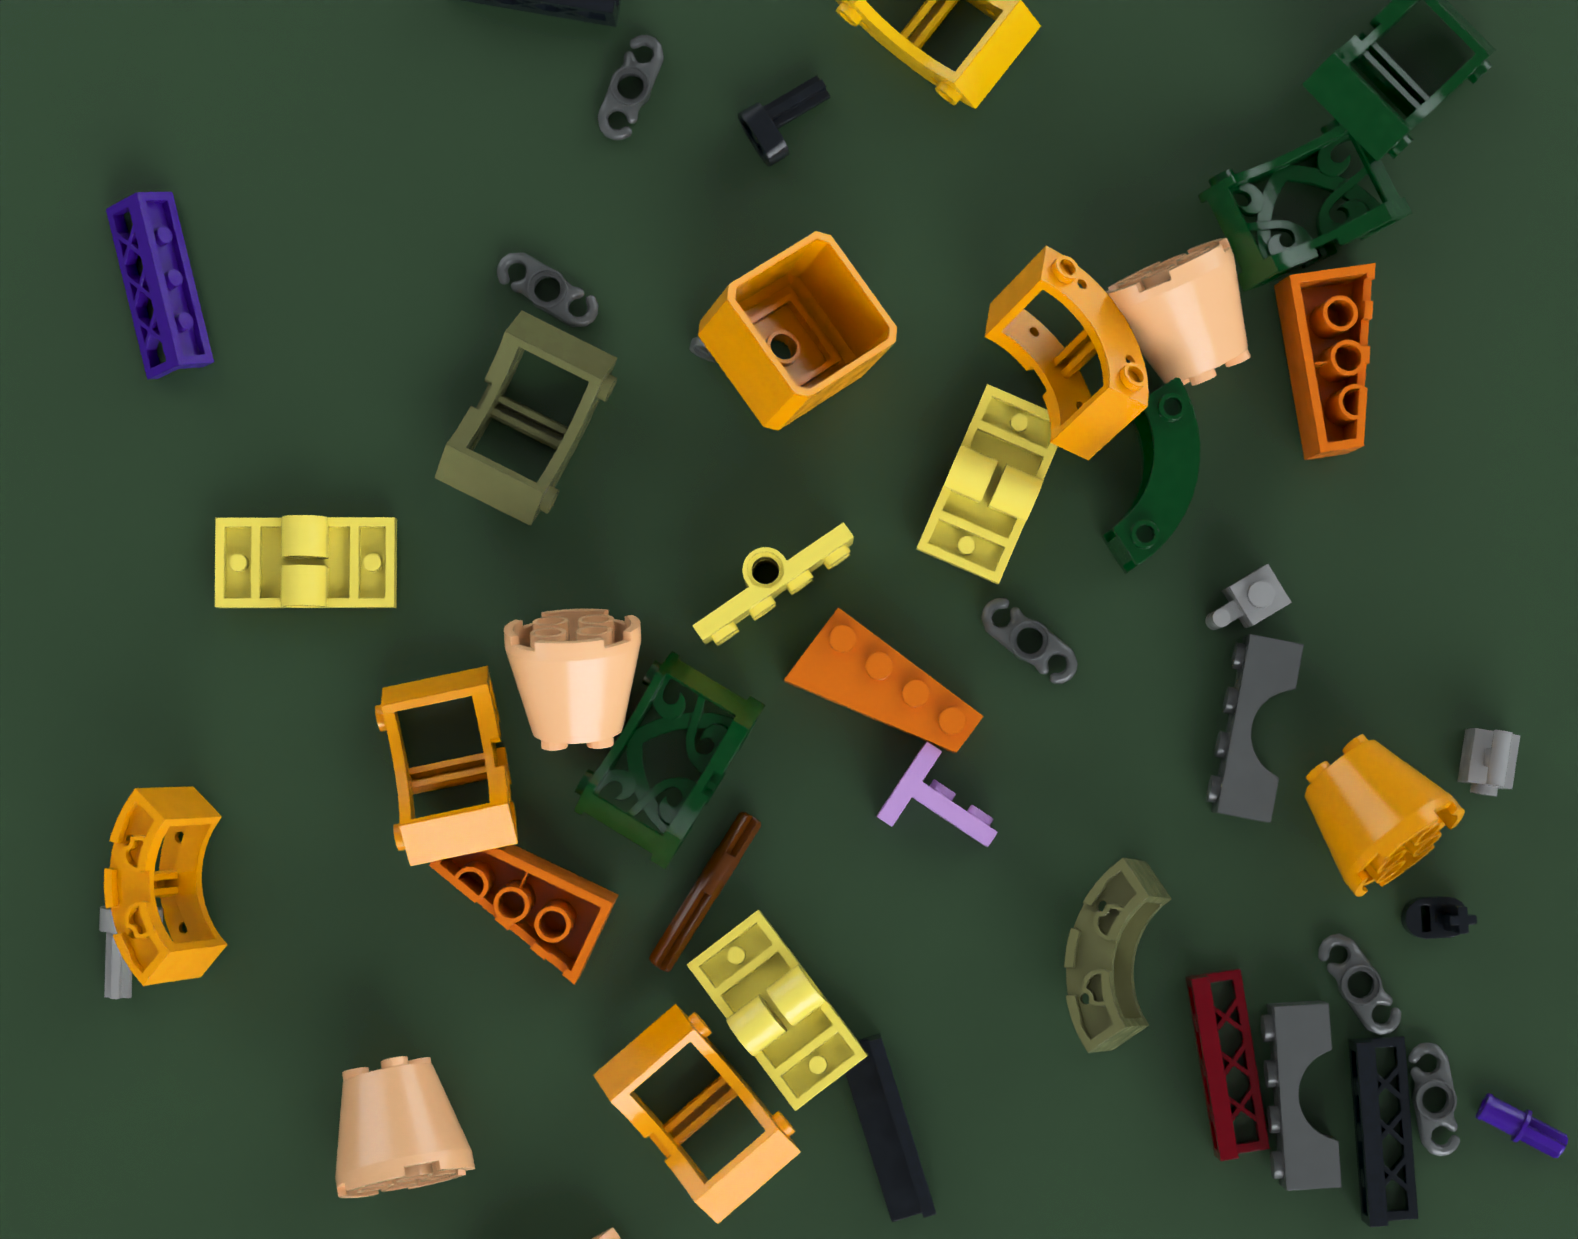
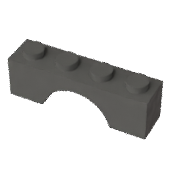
[1206,634,1304,823]
[1261,1000,1342,1191]

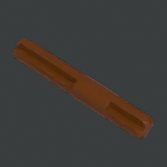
[649,811,761,972]

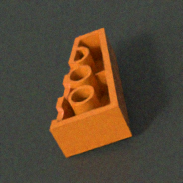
[1274,263,1376,460]
[784,607,984,753]
[429,845,619,985]

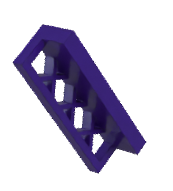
[106,192,214,380]

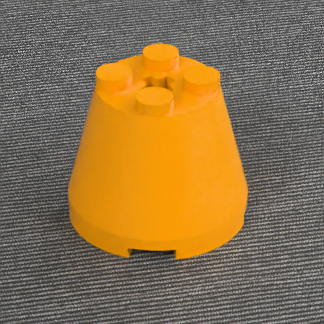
[1304,734,1465,897]

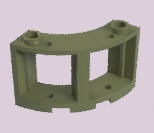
[434,310,617,526]
[1064,858,1172,1053]

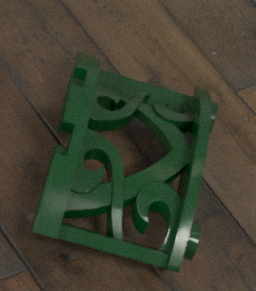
[1198,119,1412,292]
[1102,378,1200,574]
[574,651,765,869]

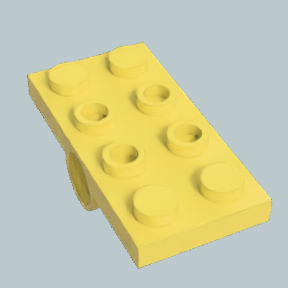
[916,384,1058,584]
[215,515,397,608]
[692,522,854,646]
[687,910,869,1111]

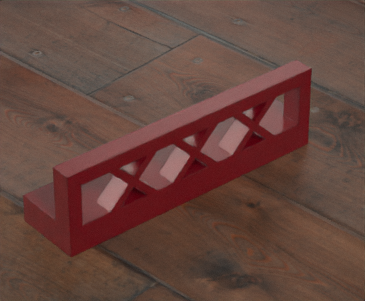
[1186,968,1270,1161]

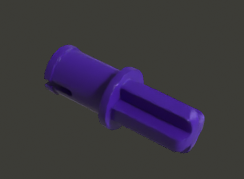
[1476,1093,1568,1158]

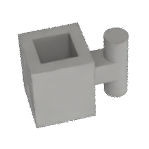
[1205,564,1292,630]
[1457,728,1520,797]

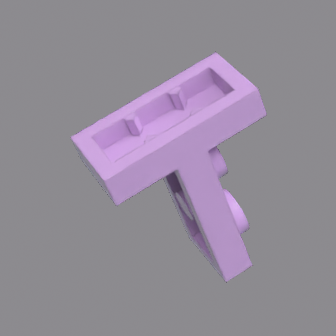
[876,741,998,847]

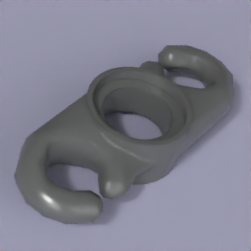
[597,35,664,140]
[497,252,599,327]
[981,598,1078,684]
[1318,934,1401,1035]
[1408,1042,1460,1156]

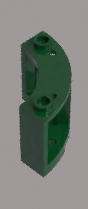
[1302,0,1496,162]

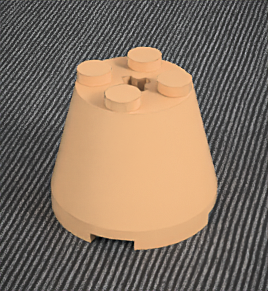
[1106,238,1251,386]
[504,609,641,751]
[335,1056,475,1198]

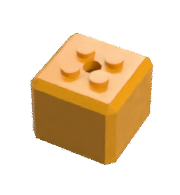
[698,231,897,431]

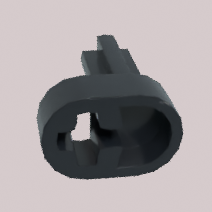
[738,75,830,167]
[1401,896,1477,939]

